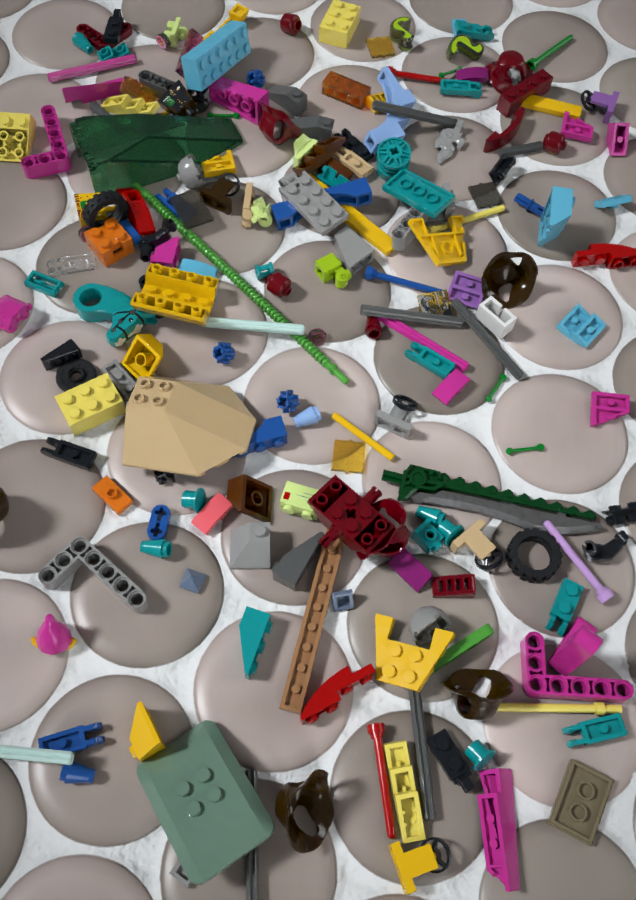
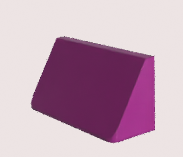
[388,548,433,592]

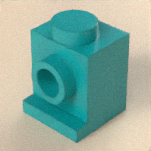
[411,519,444,555]

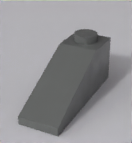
[267,84,307,117]
[283,115,335,142]
[272,532,324,591]

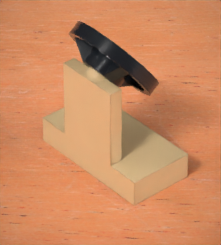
[449,518,503,570]

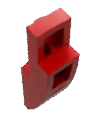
[116,187,156,236]
[571,243,636,269]
[300,664,375,725]

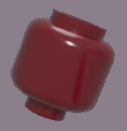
[280,13,302,35]
[542,131,567,155]
[266,272,292,298]

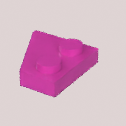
[560,111,594,143]

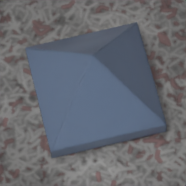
[179,568,206,594]
[332,589,354,612]

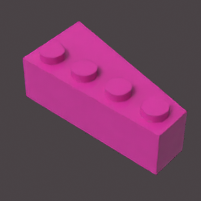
[209,77,269,126]

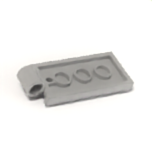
[278,170,349,236]

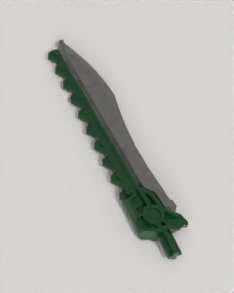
[381,464,603,534]

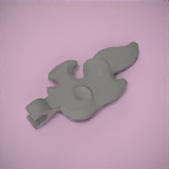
[435,119,465,164]

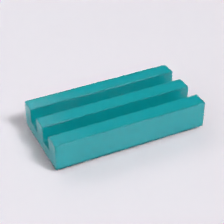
[24,270,64,298]

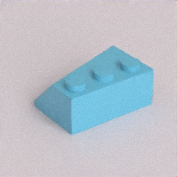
[538,186,575,247]

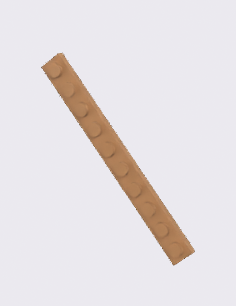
[279,517,350,715]

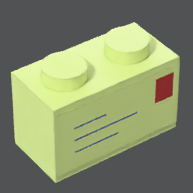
[280,481,318,520]

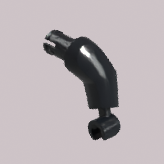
[139,218,177,262]
[582,530,629,562]

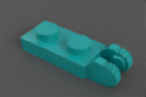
[454,20,494,41]
[440,79,482,98]
[404,342,456,379]
[545,578,584,637]
[562,713,628,748]

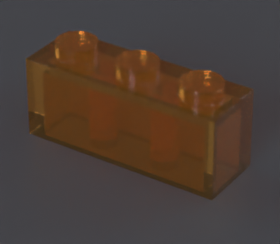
[322,71,371,110]

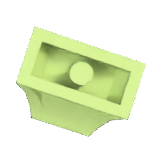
[293,134,318,167]

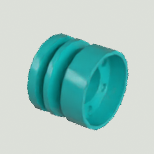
[376,137,411,181]

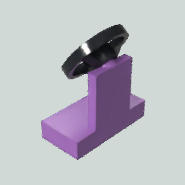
[581,90,620,124]

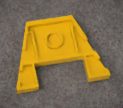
[407,215,467,267]
[375,613,456,692]

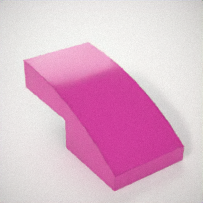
[432,368,470,406]

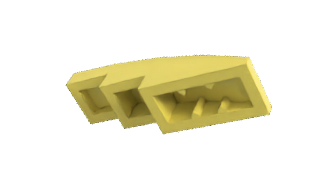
[101,94,160,117]
[383,740,426,844]

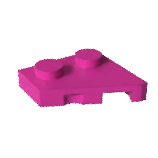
[590,391,630,427]

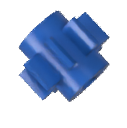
[247,69,265,88]
[213,342,235,364]
[276,390,300,413]

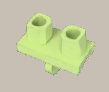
[163,17,189,48]
[250,197,273,227]

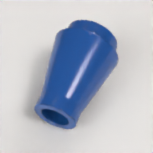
[59,761,96,784]

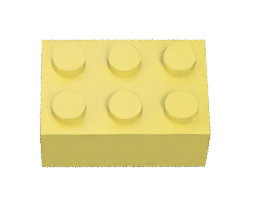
[319,0,361,49]
[54,373,126,436]

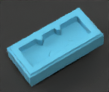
[594,195,632,209]

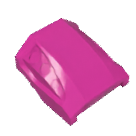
[0,295,33,333]

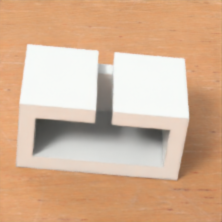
[475,296,517,339]

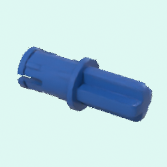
[514,193,544,218]

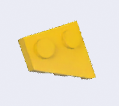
[202,150,236,178]

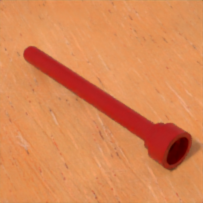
[388,66,455,84]
[367,723,396,839]

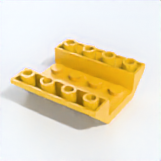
[130,263,219,326]

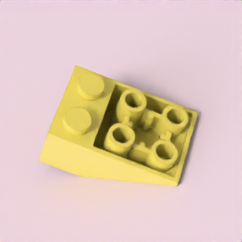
[0,112,36,162]

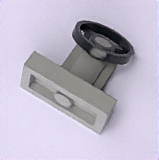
[374,395,418,440]

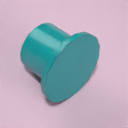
[181,488,206,514]
[437,519,464,547]
[465,739,496,772]

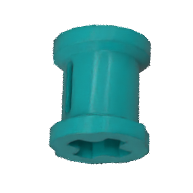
[254,262,275,280]

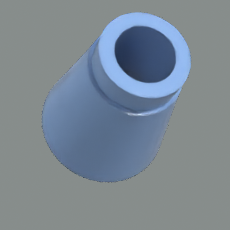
[293,406,322,428]

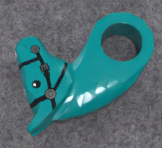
[73,283,158,347]

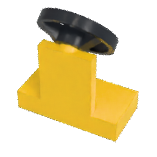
[388,837,451,894]

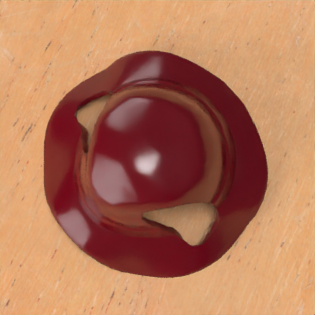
[485,50,533,94]
[259,102,302,145]
[356,498,410,560]

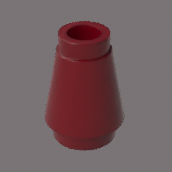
[365,316,382,339]

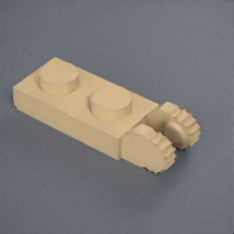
[332,146,374,178]
[241,182,255,229]

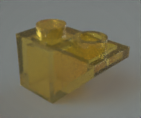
[119,76,157,103]

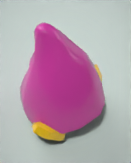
[30,614,77,655]

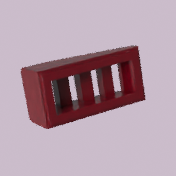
[431,574,476,598]

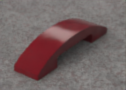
[483,107,525,153]

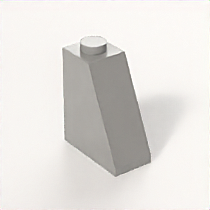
[334,226,375,276]

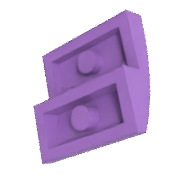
[445,270,483,310]

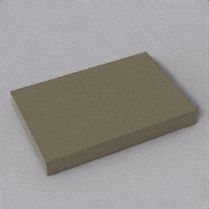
[547,759,614,846]

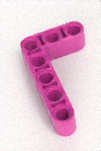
[21,105,72,179]
[547,616,603,676]
[520,631,634,704]

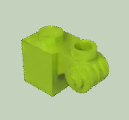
[314,253,352,289]

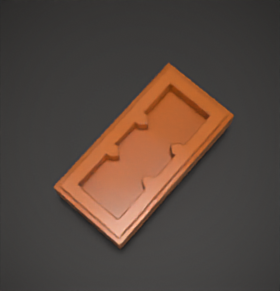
[92,475,134,516]

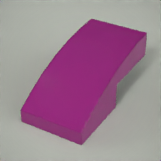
[456,67,489,83]

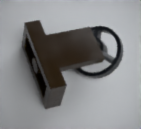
[200,173,240,215]

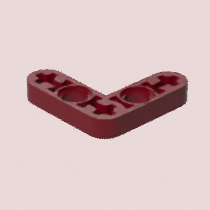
[76,22,132,50]

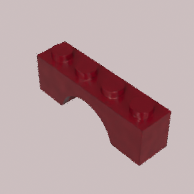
[496,69,553,118]

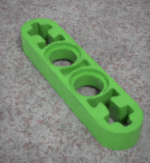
[431,623,495,675]

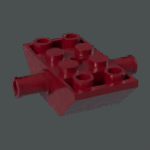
[307,475,395,555]

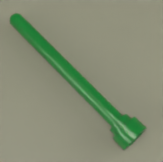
[526,35,573,72]

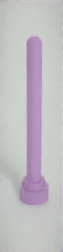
[544,520,615,604]

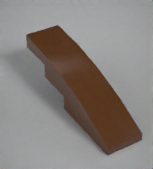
[292,136,346,176]

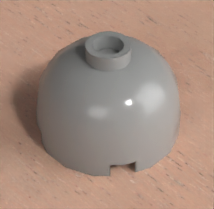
[176,154,207,189]
[408,606,452,648]

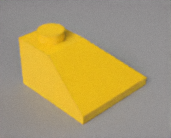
[121,334,163,379]
[129,701,166,762]

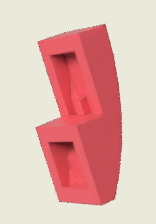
[191,492,233,535]

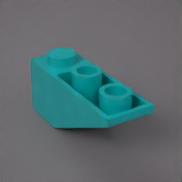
[239,606,273,680]

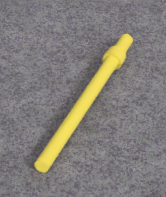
[416,205,505,238]
[497,702,622,716]

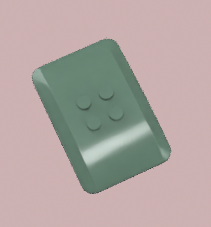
[137,720,274,885]

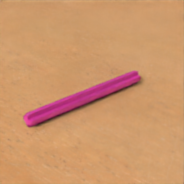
[47,54,137,83]
[378,317,469,372]

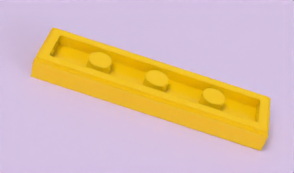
[520,94,582,120]

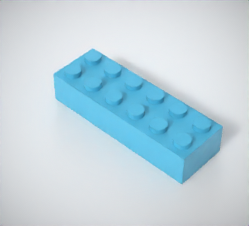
[181,20,251,91]

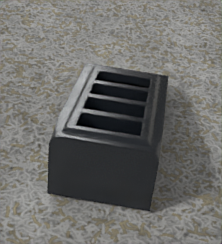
[41,339,83,371]

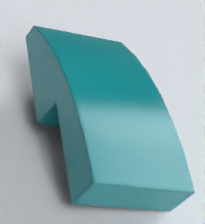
[96,42,131,61]

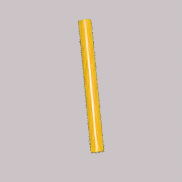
[331,412,395,461]

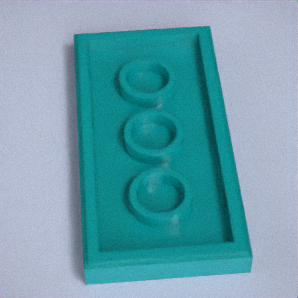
[382,168,456,219]

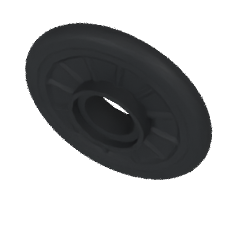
[56,359,97,392]

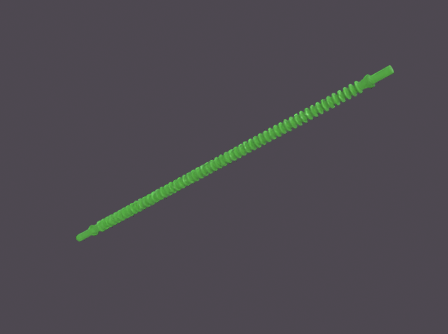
[132,181,350,385]

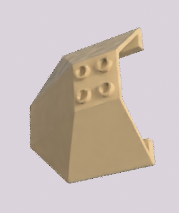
[122,376,256,477]

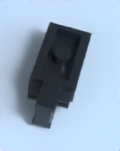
[103,9,124,44]
[427,728,475,793]

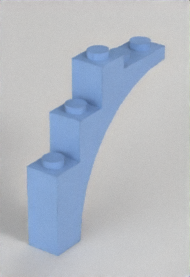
[363,66,416,154]

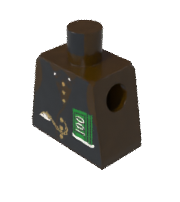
[157,80,196,121]

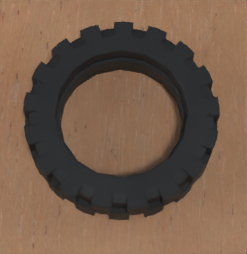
[82,190,129,229]
[506,528,563,583]

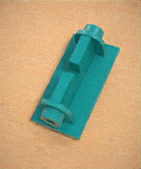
[317,165,350,187]

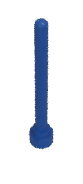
[364,265,446,296]

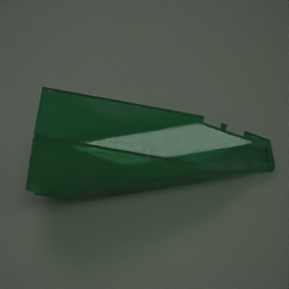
[69,114,243,193]

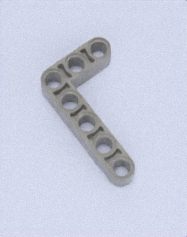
[392,207,430,251]
[38,537,149,614]

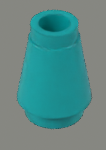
[72,32,94,54]
[415,505,446,528]
[140,539,172,559]

